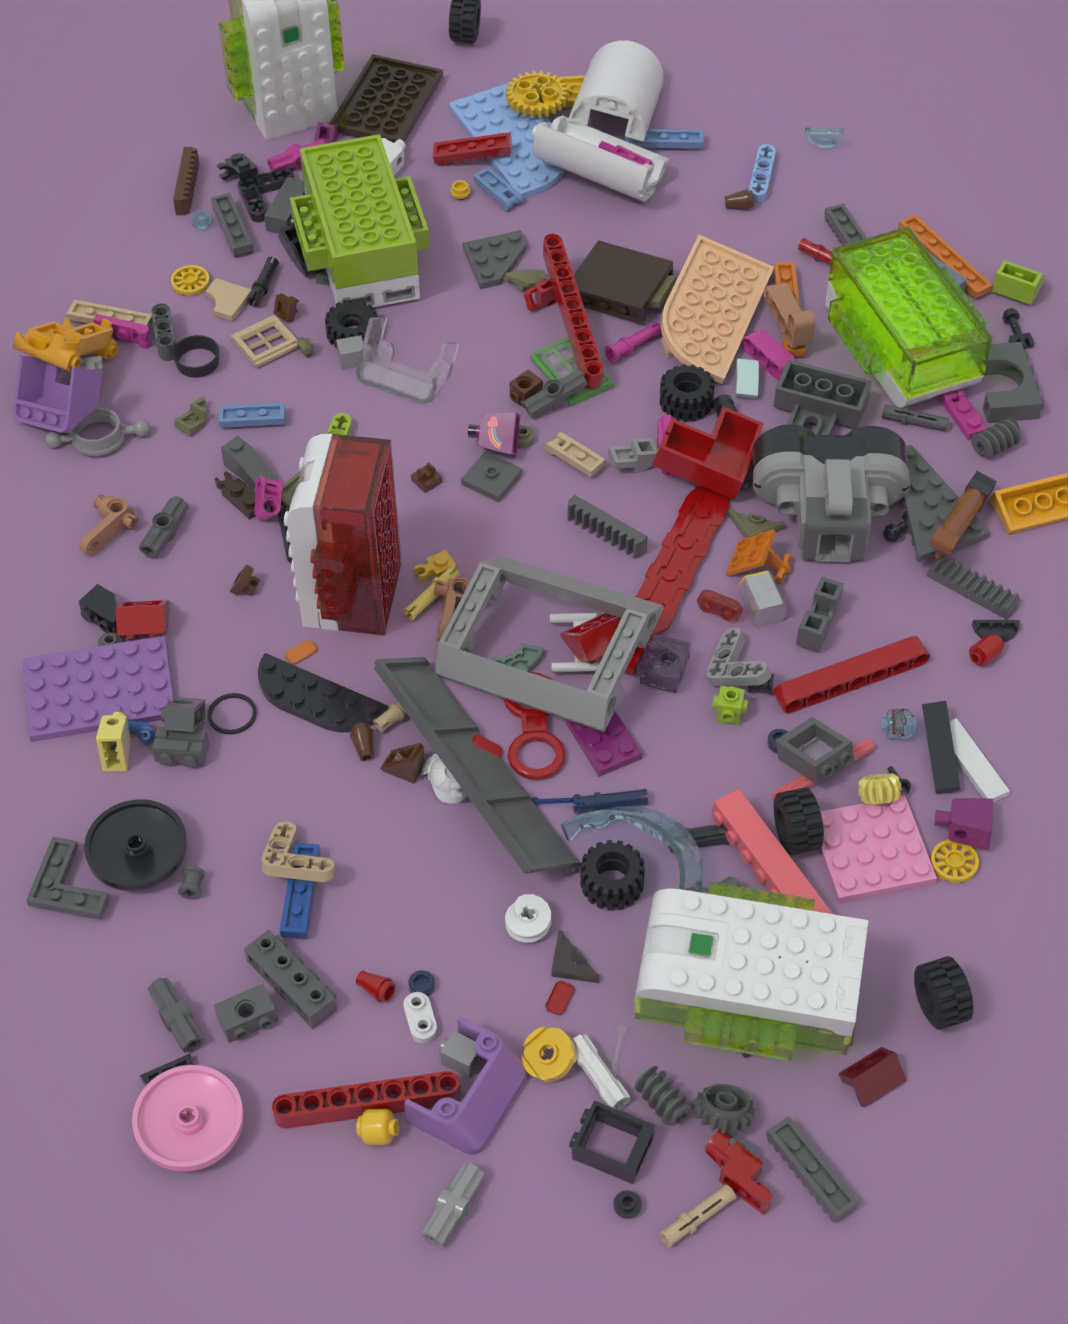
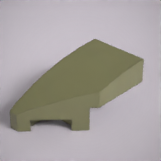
[503,269,546,292]
[174,397,206,436]

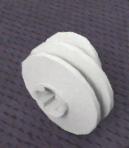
[505,894,551,943]

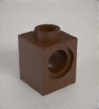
[509,369,543,408]

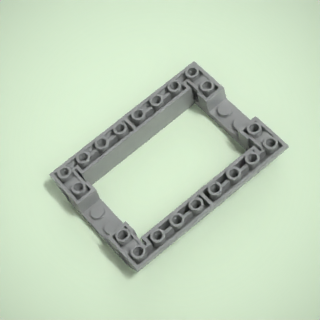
[435,554,664,732]

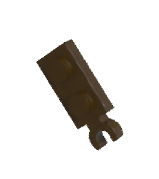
[215,471,267,520]

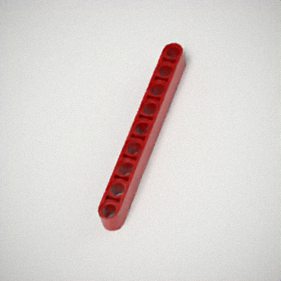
[543,233,603,389]

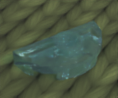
[804,127,844,148]

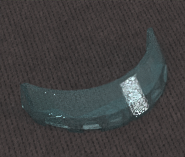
[561,806,703,892]

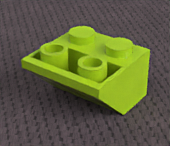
[992,261,1047,305]

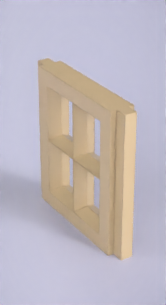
[230,315,299,368]

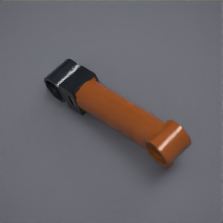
[929,471,997,559]

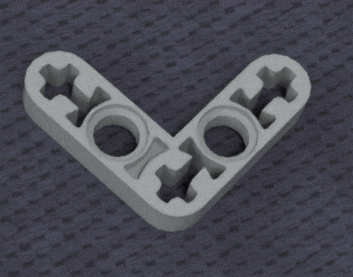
[705,627,771,686]

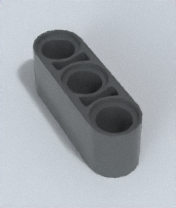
[151,303,176,361]

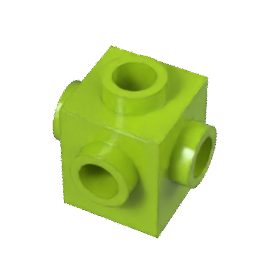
[712,686,748,726]

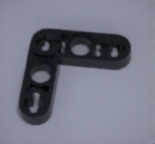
[238,168,294,223]

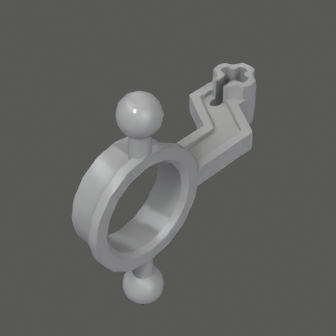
[45,356,150,456]

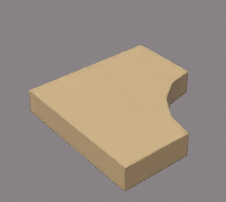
[206,278,252,322]

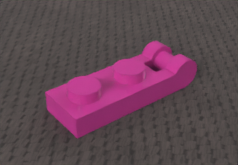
[93,314,152,349]
[939,389,988,440]

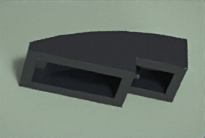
[278,224,324,277]

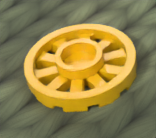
[171,265,210,296]
[930,840,979,884]

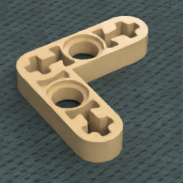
[261,821,335,882]

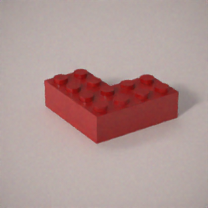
[652,406,764,500]

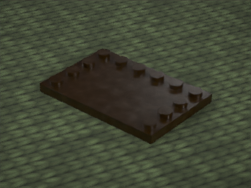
[329,54,443,143]

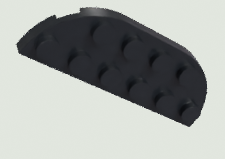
[258,653,388,732]

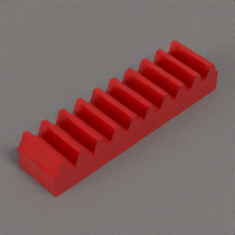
[433,132,512,166]

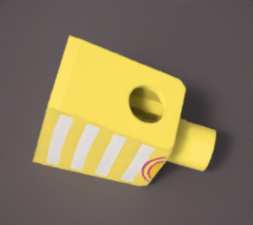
[96,712,131,772]

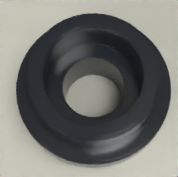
[613,1190,642,1219]

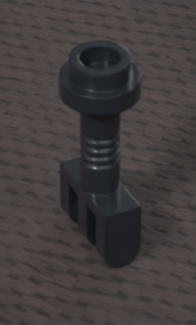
[1002,308,1034,349]
[883,511,908,542]

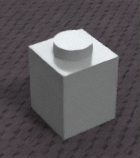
[336,335,369,370]
[439,1031,482,1078]

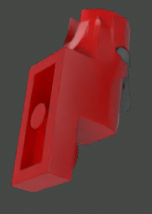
[705,1129,773,1215]

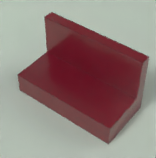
[839,1047,907,1107]

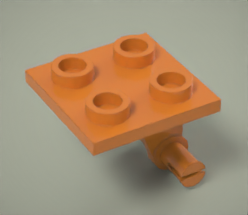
[726,529,793,584]

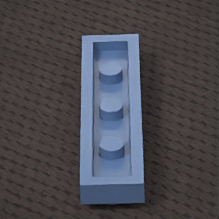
[625,129,703,149]

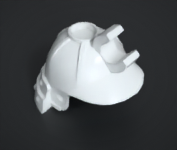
[421,753,467,804]

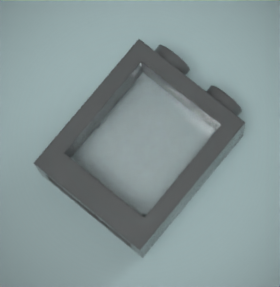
[775,717,854,785]

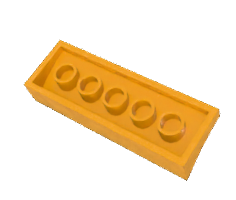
[988,473,1068,535]

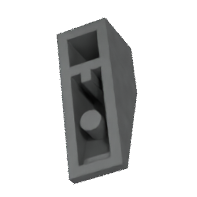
[221,436,278,490]

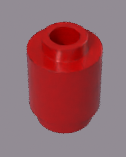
[969,634,1004,666]

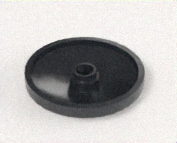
[84,799,187,891]

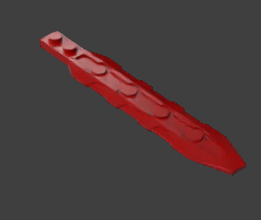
[625,485,729,675]

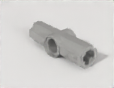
[422,1163,485,1248]

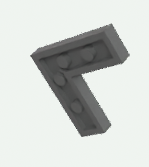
[26,837,109,920]

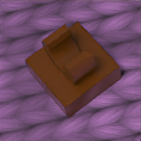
[273,293,299,323]
[411,462,442,493]
[230,564,260,596]

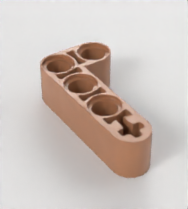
[764,282,815,348]

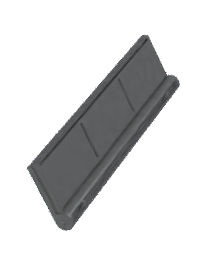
[374,657,581,876]

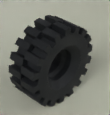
[325,299,379,348]

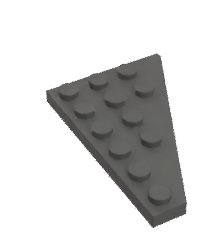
[902,445,990,562]

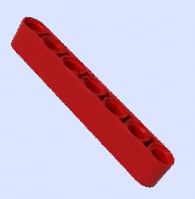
[773,636,930,714]
[272,1071,461,1129]

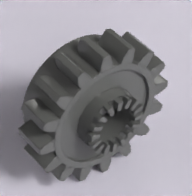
[694,1084,755,1134]

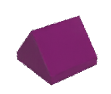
[314,122,339,144]

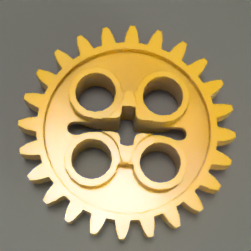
[506,71,568,118]

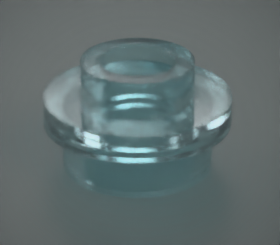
[191,210,212,229]

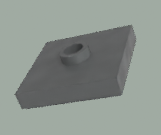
[461,451,522,502]

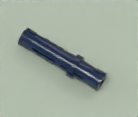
[572,788,648,813]

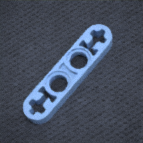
[749,144,776,202]

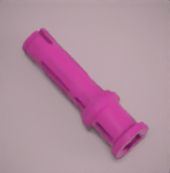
[605,322,662,363]

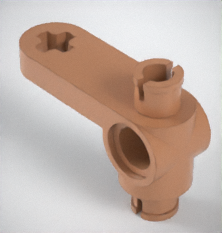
[79,494,139,556]
[434,577,470,641]

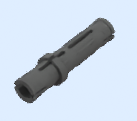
[881,404,949,432]

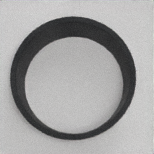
[172,335,219,378]

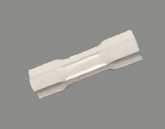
[572,1034,631,1110]

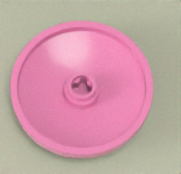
[132,1065,244,1172]

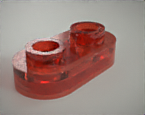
[697,590,743,621]

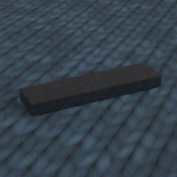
[922,700,961,794]

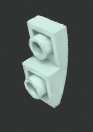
[735,358,759,399]

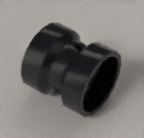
[712,394,738,418]

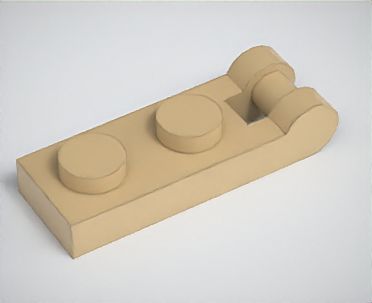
[544,432,605,477]

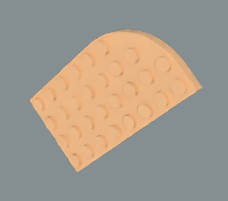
[661,235,774,384]

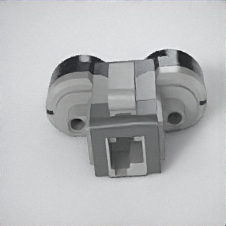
[752,424,910,563]

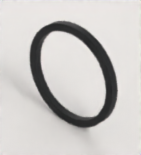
[208,693,257,734]

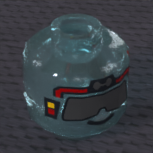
[881,709,916,740]

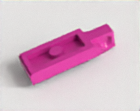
[598,141,652,165]

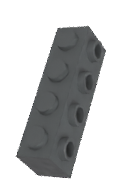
[244,930,337,1030]

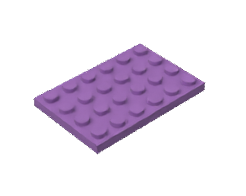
[23,636,174,742]

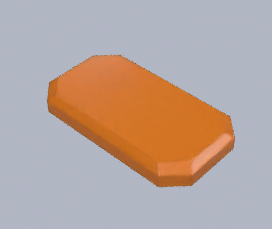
[285,640,317,665]

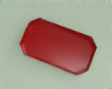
[472,735,503,758]
[545,981,574,1015]

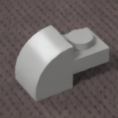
[608,438,658,474]

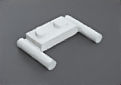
[550,613,599,672]

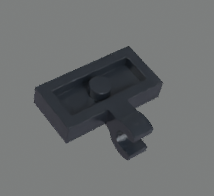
[217,153,259,180]

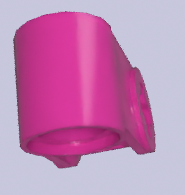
[254,475,283,521]

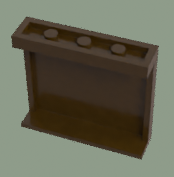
[574,240,673,324]

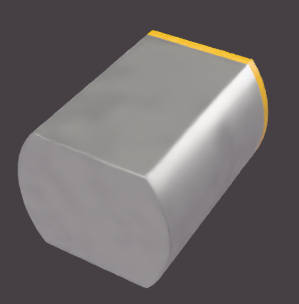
[739,571,787,627]

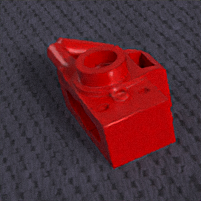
[523,279,557,312]

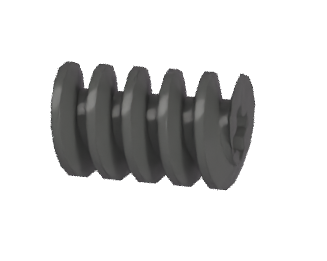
[971,417,1021,458]
[635,1066,694,1126]

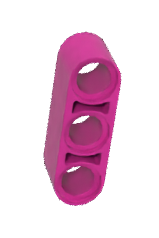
[742,328,796,380]

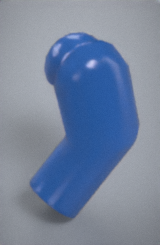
[128,720,155,743]

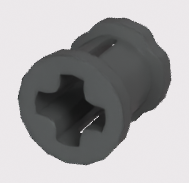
[178,866,205,899]

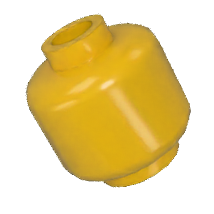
[356,1109,399,1146]

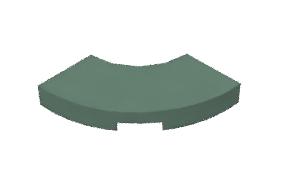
[492,643,544,672]

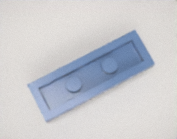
[219,403,285,428]

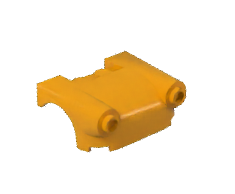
[13,318,118,372]

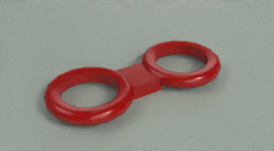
[503,672,566,780]

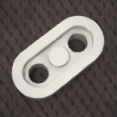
[403,992,437,1044]

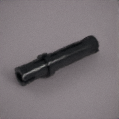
[247,256,279,307]

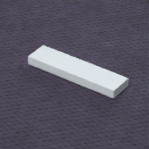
[950,718,1010,802]

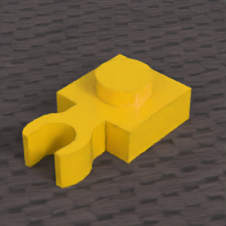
[414,550,457,582]

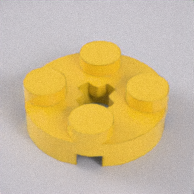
[522,1027,577,1083]

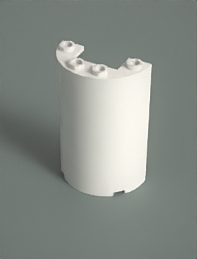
[568,40,664,141]
[532,116,670,202]

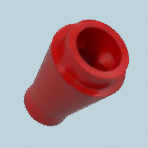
[356,970,396,1003]

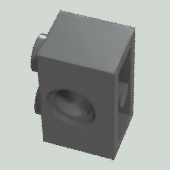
[161,697,205,732]
[214,984,278,1043]

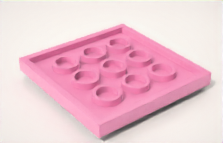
[819,795,937,903]

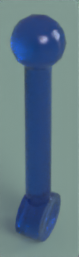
[531,794,581,806]

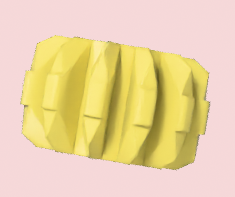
[858,773,902,805]

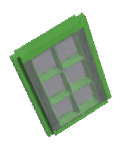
[530,337,614,405]

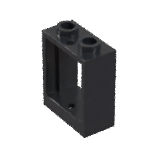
[569,1101,655,1184]

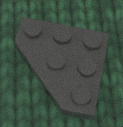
[463,230,527,289]

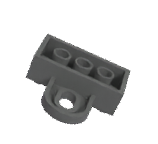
[774,359,872,435]

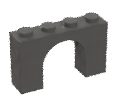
[969,342,1044,423]

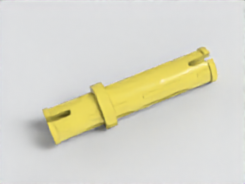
[403,566,460,620]

